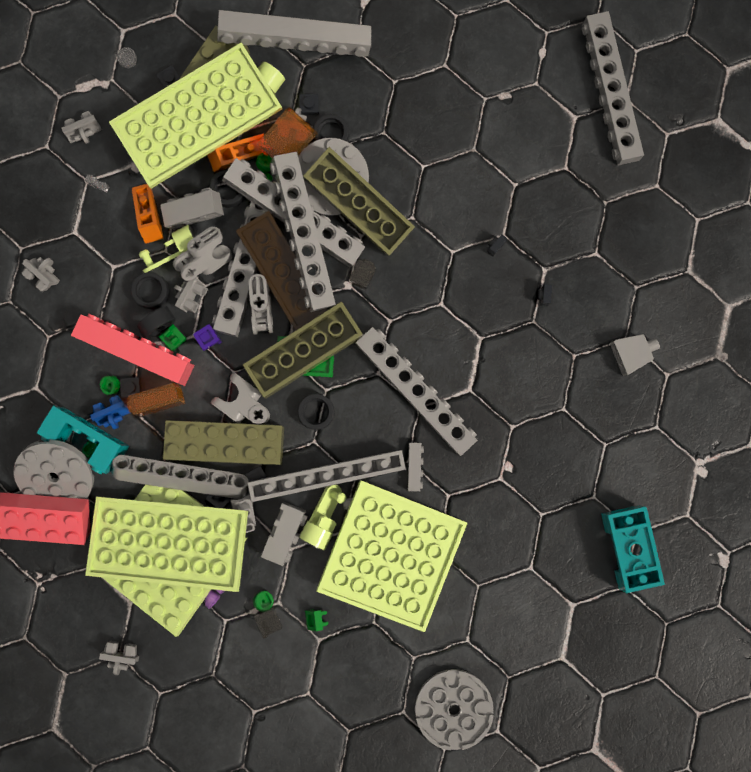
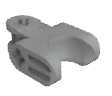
[173,227,232,281]
[248,274,273,334]
[211,373,270,425]

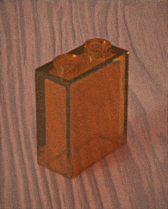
[257,107,318,158]
[127,383,186,417]

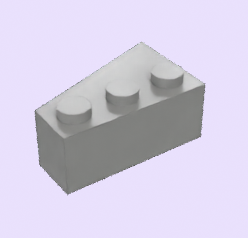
[261,502,308,566]

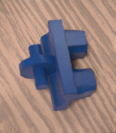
[90,395,131,430]

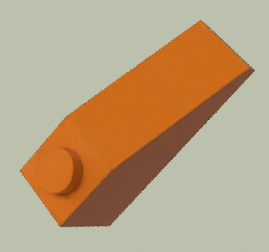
[207,133,271,172]
[132,184,164,244]

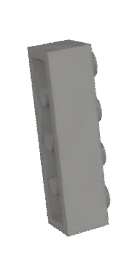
[408,443,424,491]

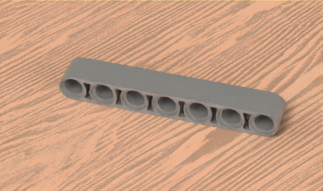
[112,455,248,499]

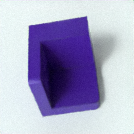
[193,324,222,351]

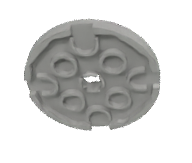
[298,138,369,215]
[14,440,94,499]
[415,669,494,751]

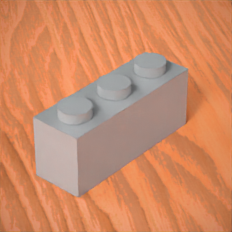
[161,188,224,230]

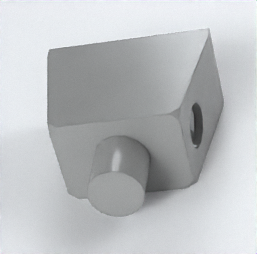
[610,334,660,376]

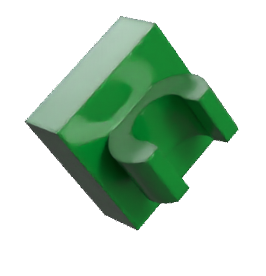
[159,324,187,351]
[305,609,329,631]

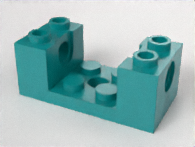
[37,406,130,474]
[601,505,665,593]

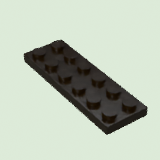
[236,211,328,331]

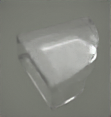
[85,175,109,193]

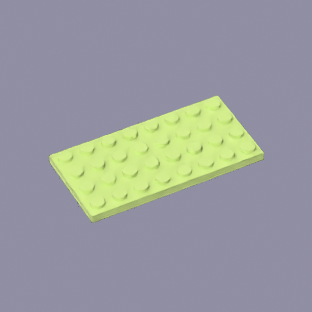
[109,43,282,188]
[85,497,248,592]

